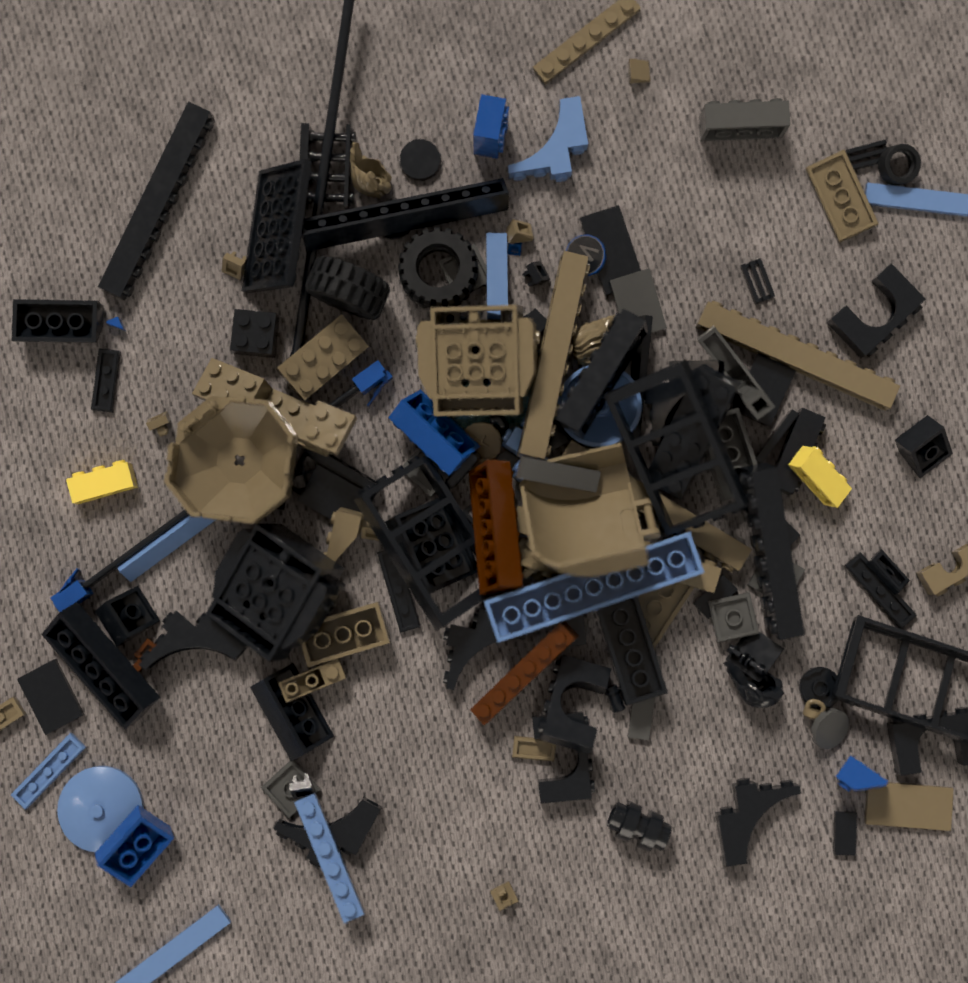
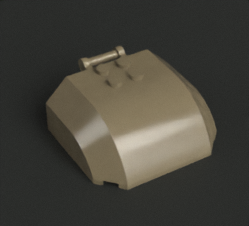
[520,443,661,576]

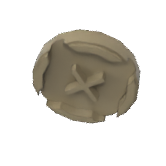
[465,421,503,463]

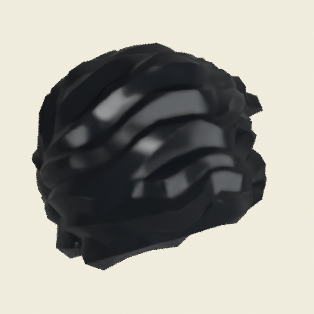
[723,661,784,708]

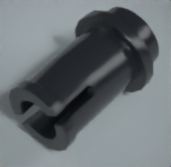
[604,684,626,713]

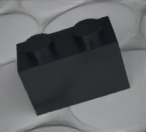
[895,415,953,478]
[95,586,160,647]

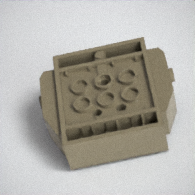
[416,305,540,416]

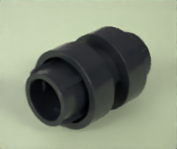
[607,801,672,852]

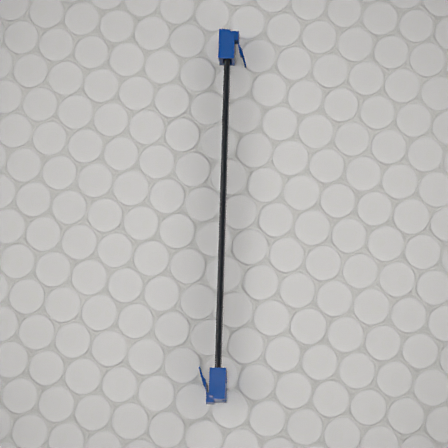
[51,360,393,612]

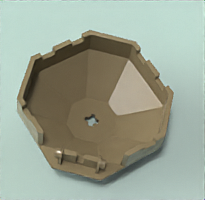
[164,396,298,524]

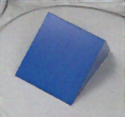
[508,242,522,256]
[106,316,126,331]

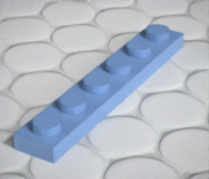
[294,793,365,923]

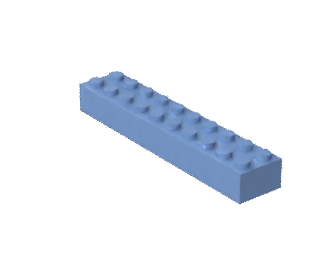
[484,532,704,643]

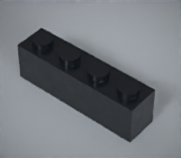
[775,407,826,495]

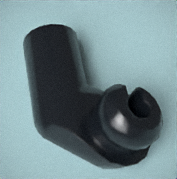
[489,415,509,437]

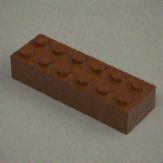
[468,460,523,595]

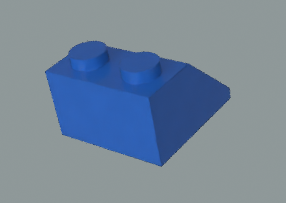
[836,755,888,792]

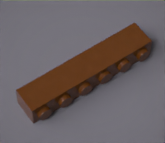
[470,620,579,725]

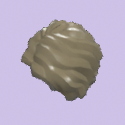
[350,142,392,199]
[571,314,615,366]

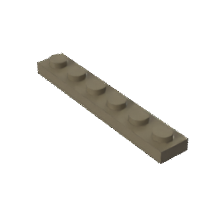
[533,0,641,85]

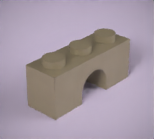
[916,543,968,596]

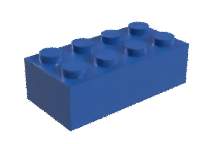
[388,389,481,475]

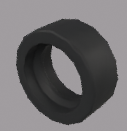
[878,144,921,185]

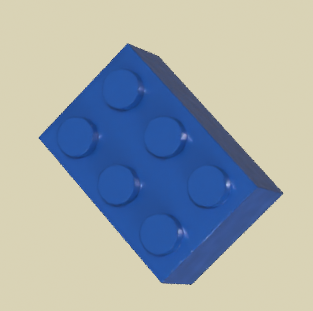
[473,94,509,159]
[95,805,174,887]

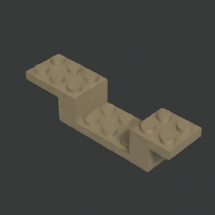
[192,358,357,457]

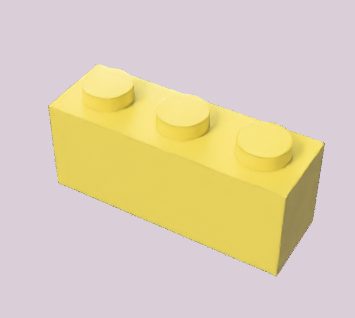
[788,446,852,508]
[66,460,138,504]

